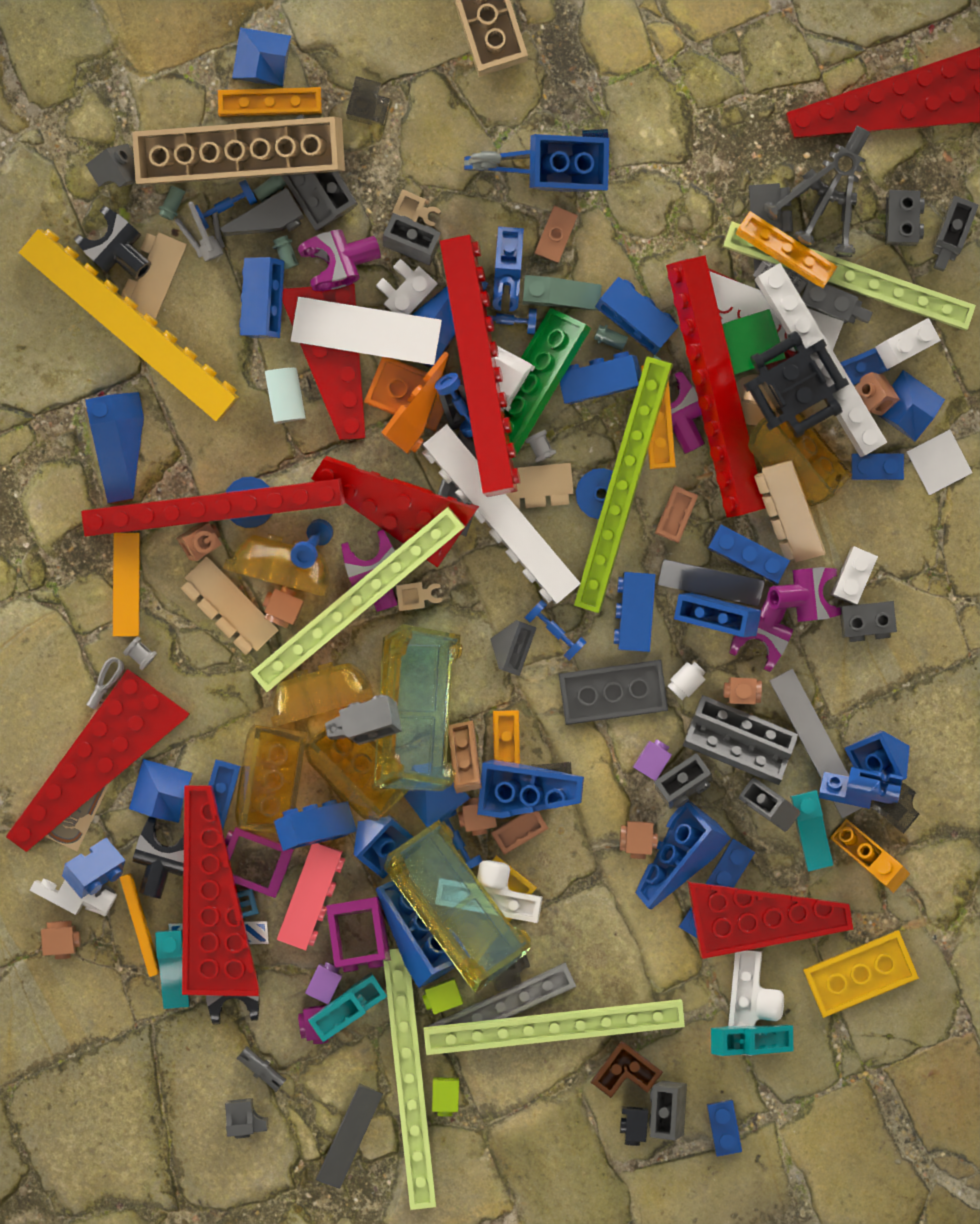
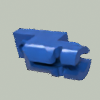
[493,227,524,311]
[819,767,903,809]

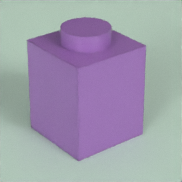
[633,739,672,781]
[305,962,343,1004]

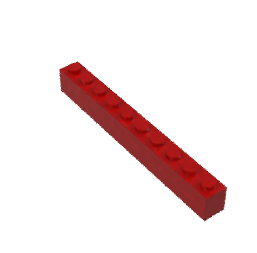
[440,234,521,497]
[666,255,766,518]
[81,478,345,537]

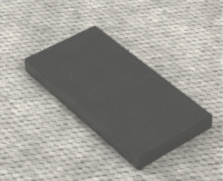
[559,660,668,725]

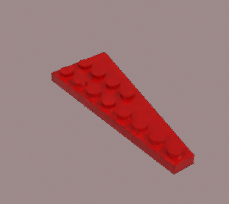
[786,47,980,138]
[6,669,190,852]
[182,785,260,996]

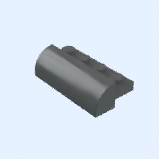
[281,114,358,231]
[682,695,798,785]

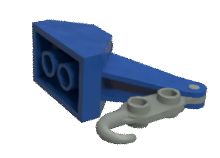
[464,134,609,192]

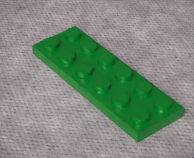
[472,308,591,460]

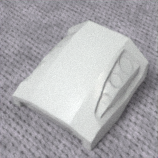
[462,346,535,412]

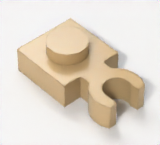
[392,189,441,228]
[396,582,442,611]

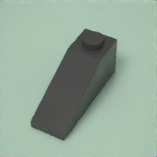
[220,188,304,236]

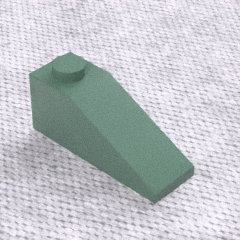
[522,275,602,311]

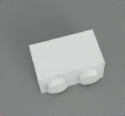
[875,318,941,369]
[830,546,878,605]

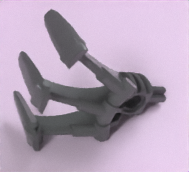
[762,126,870,257]

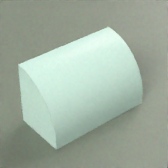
[265,368,306,424]

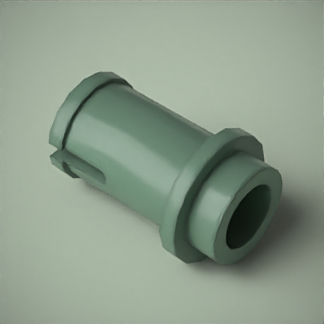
[253,176,287,202]
[158,186,186,221]
[273,235,299,270]
[594,324,628,352]

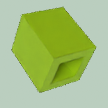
[422,977,463,1015]
[432,1077,459,1117]

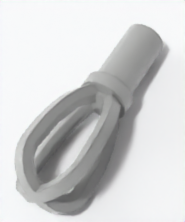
[86,657,124,709]

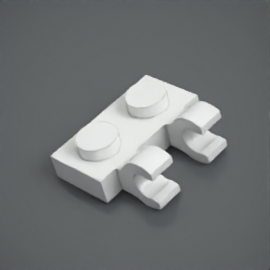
[376,259,438,315]

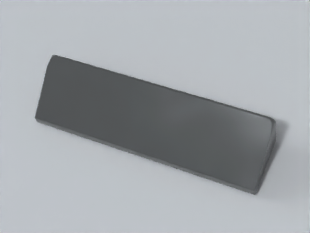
[658,559,765,606]
[316,1083,383,1189]

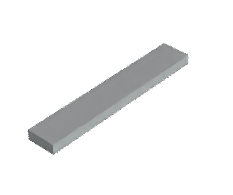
[769,669,863,818]
[426,962,577,1027]

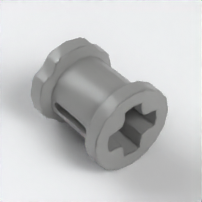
[525,430,557,463]
[123,636,158,671]

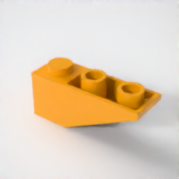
[830,819,910,893]

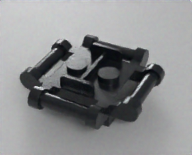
[743,331,849,438]

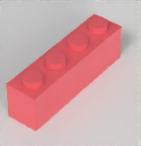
[277,843,345,951]

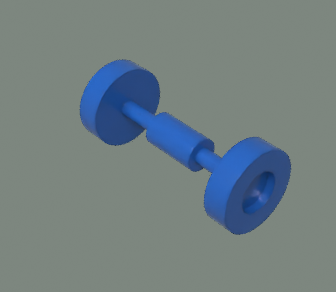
[195,179,257,230]
[488,308,537,335]
[435,373,473,437]
[290,519,333,569]
[524,599,587,660]
[436,810,483,874]

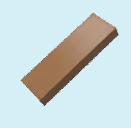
[448,720,482,793]

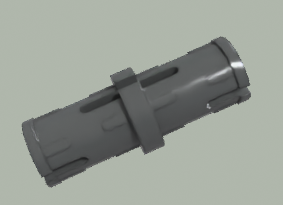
[236,1046,287,1092]

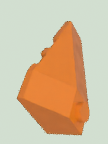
[381,352,450,455]

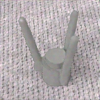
[175,201,225,262]

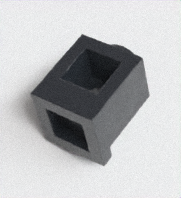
[620,1106,648,1146]

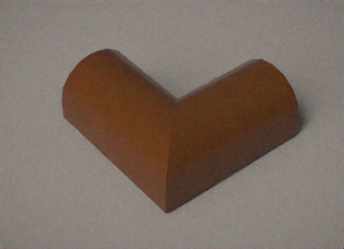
[590,1040,663,1098]

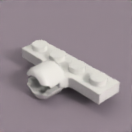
[435,860,543,923]
[728,950,784,1056]

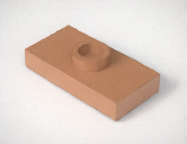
[535,206,578,264]
[654,485,698,543]
[491,811,549,855]

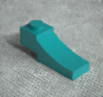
[790,790,833,872]
[155,929,190,1009]
[308,972,387,1042]
[711,1024,794,1056]

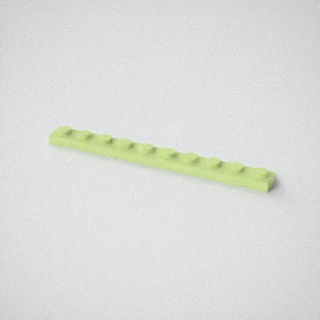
[723,222,976,331]
[250,507,465,692]
[384,948,436,1210]
[423,999,685,1055]

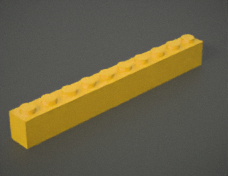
[18,229,239,421]

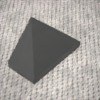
[438,382,469,430]
[490,620,536,676]

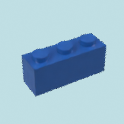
[239,257,285,338]
[595,277,679,355]
[560,351,641,404]
[707,525,790,585]
[613,572,656,652]
[674,593,761,637]
[274,799,357,851]

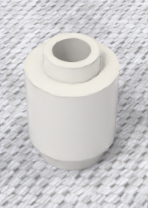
[668,662,706,700]

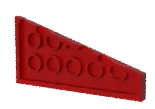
[282,284,366,441]
[311,456,480,568]
[687,881,854,959]

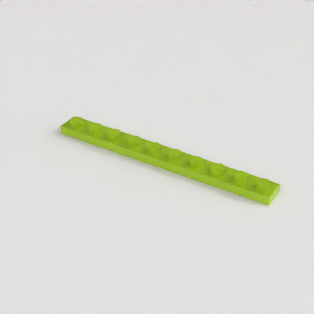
[574,356,673,613]

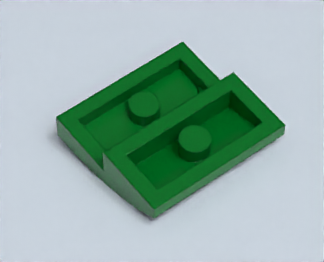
[722,309,786,375]

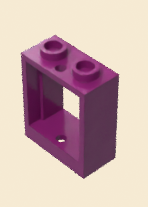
[225,826,295,898]
[326,897,391,973]

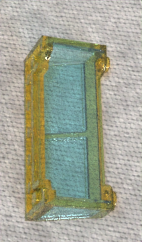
[373,624,463,791]
[384,820,532,993]

